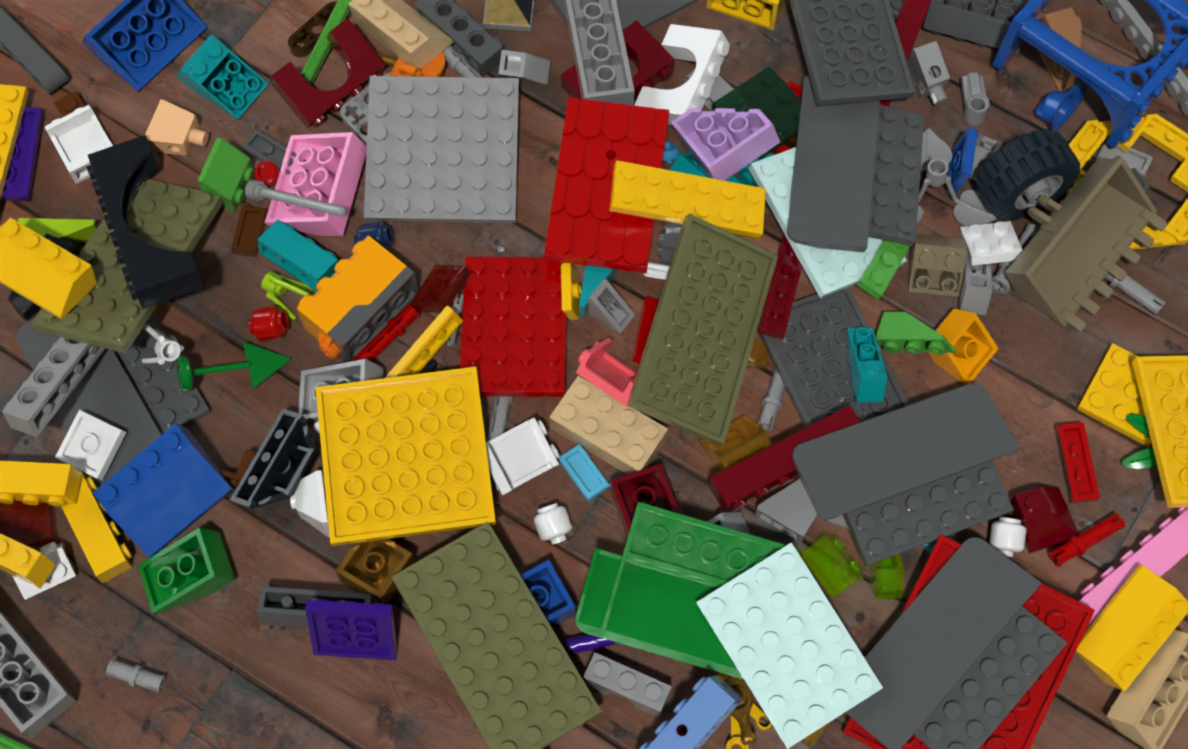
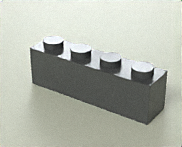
[257,586,374,628]

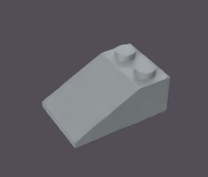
[298,359,384,422]

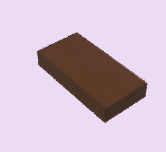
[231,205,268,257]

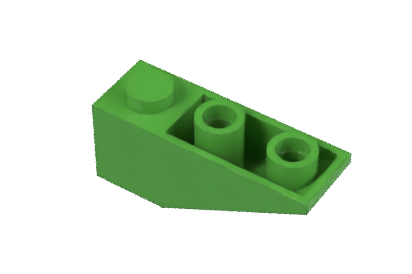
[876,312,956,355]

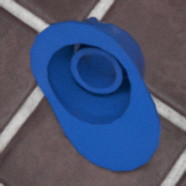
[1036,82,1086,132]

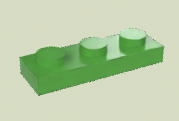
[857,240,910,300]

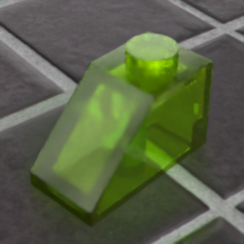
[869,554,904,600]

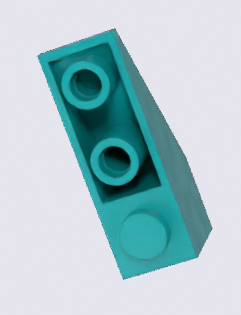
[847,327,887,402]

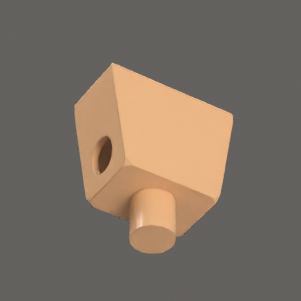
[145,99,209,156]

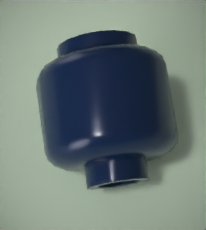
[354,221,394,251]

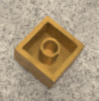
[336,539,415,605]

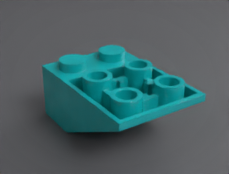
[176,34,268,120]

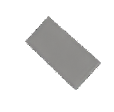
[1096,139,1153,178]

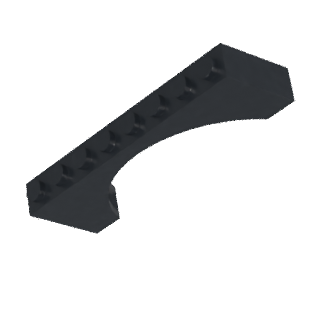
[86,135,204,309]

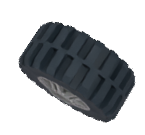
[976,129,1080,221]

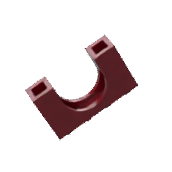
[269,18,386,128]
[561,20,675,103]

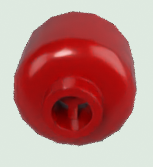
[248,306,289,342]

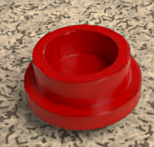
[254,161,280,186]

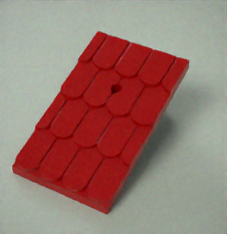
[544,97,669,273]

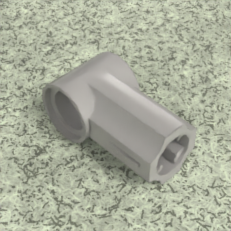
[961,72,990,126]

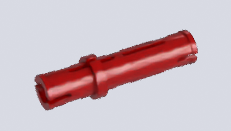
[353,304,419,362]
[1049,513,1125,567]

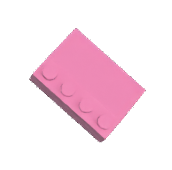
[265,132,367,236]

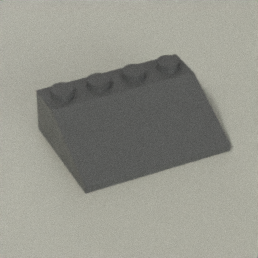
[923,0,1030,54]

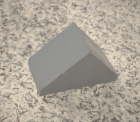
[588,279,636,333]

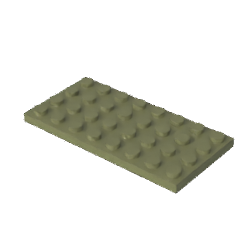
[31,179,224,353]
[627,214,778,446]
[391,522,602,749]

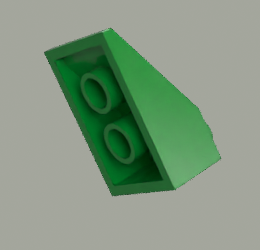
[138,528,235,614]

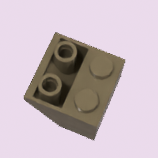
[908,234,968,297]

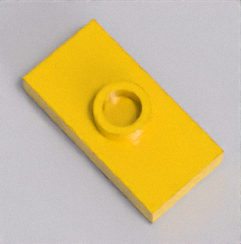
[561,263,582,320]

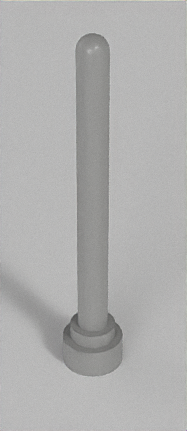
[245,180,346,217]

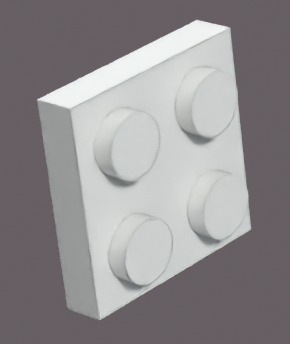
[960,221,1023,266]
[55,410,127,480]

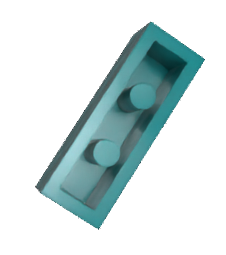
[258,219,338,292]

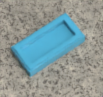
[558,444,610,502]

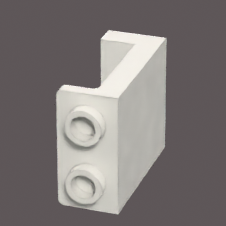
[45,105,113,184]
[486,418,560,495]

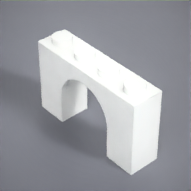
[635,24,730,125]

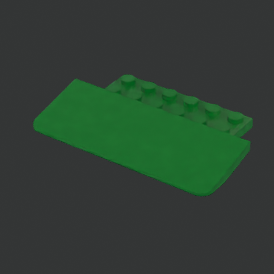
[575,502,799,680]

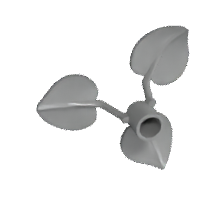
[917,128,998,226]

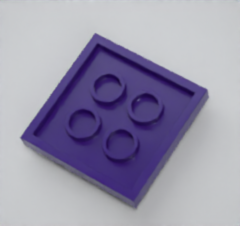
[305,599,397,660]

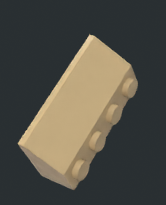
[348,0,453,69]
[1107,630,1188,749]

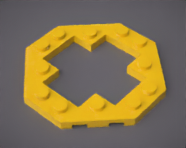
[1066,114,1188,250]

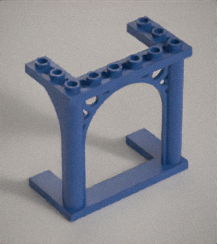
[993,0,1188,149]

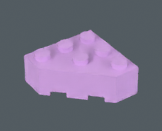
[671,108,780,181]

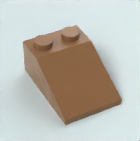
[1038,7,1082,92]

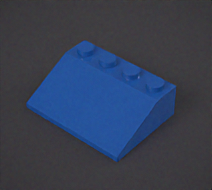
[82,0,207,92]
[93,423,233,558]

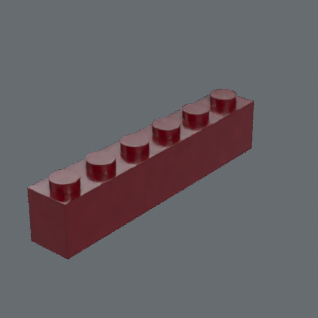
[708,405,861,512]

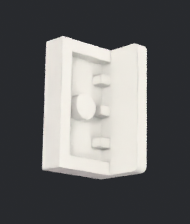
[12,542,76,600]

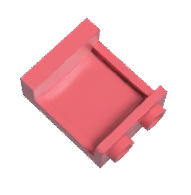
[576,337,637,408]

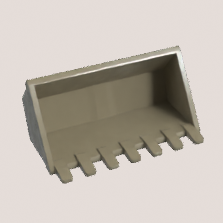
[1005,156,1167,332]

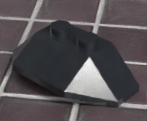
[229,408,317,509]

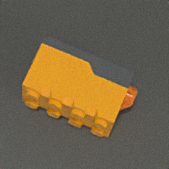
[297,235,419,362]

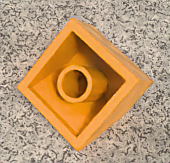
[928,308,999,385]

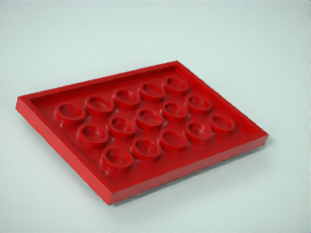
[460,257,566,397]

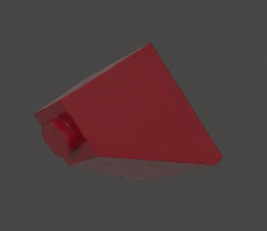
[1010,487,1079,554]

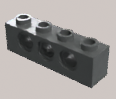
[415,0,504,77]

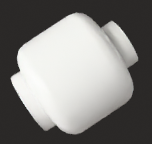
[533,503,572,545]
[989,517,1027,557]

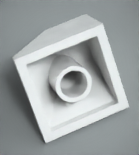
[290,470,330,538]

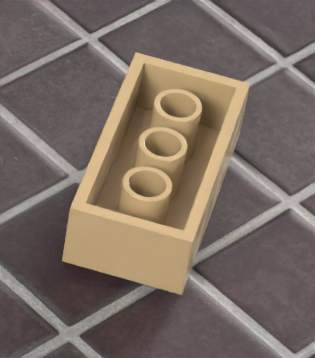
[549,376,668,475]

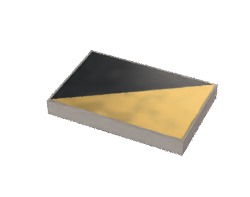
[483,0,535,32]

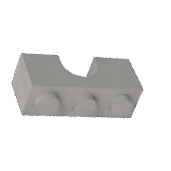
[583,652,672,719]

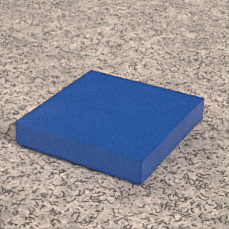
[945,128,978,195]

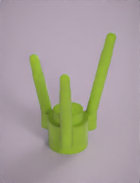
[261,271,316,320]

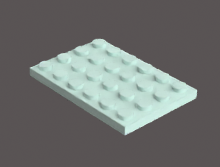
[748,147,907,299]
[696,542,883,749]

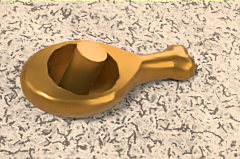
[725,676,757,745]

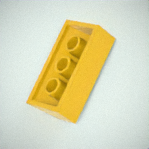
[0,217,97,320]
[1075,565,1188,692]

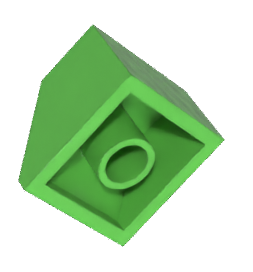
[197,137,255,212]

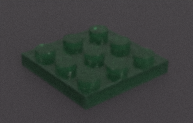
[712,66,801,160]

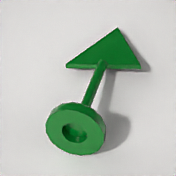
[176,342,292,393]

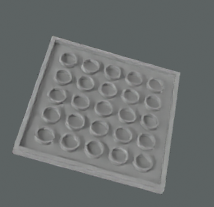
[364,76,519,223]

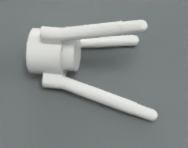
[142,324,184,365]

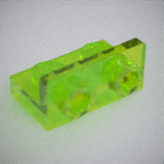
[801,535,864,599]

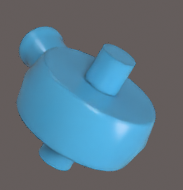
[663,141,680,164]

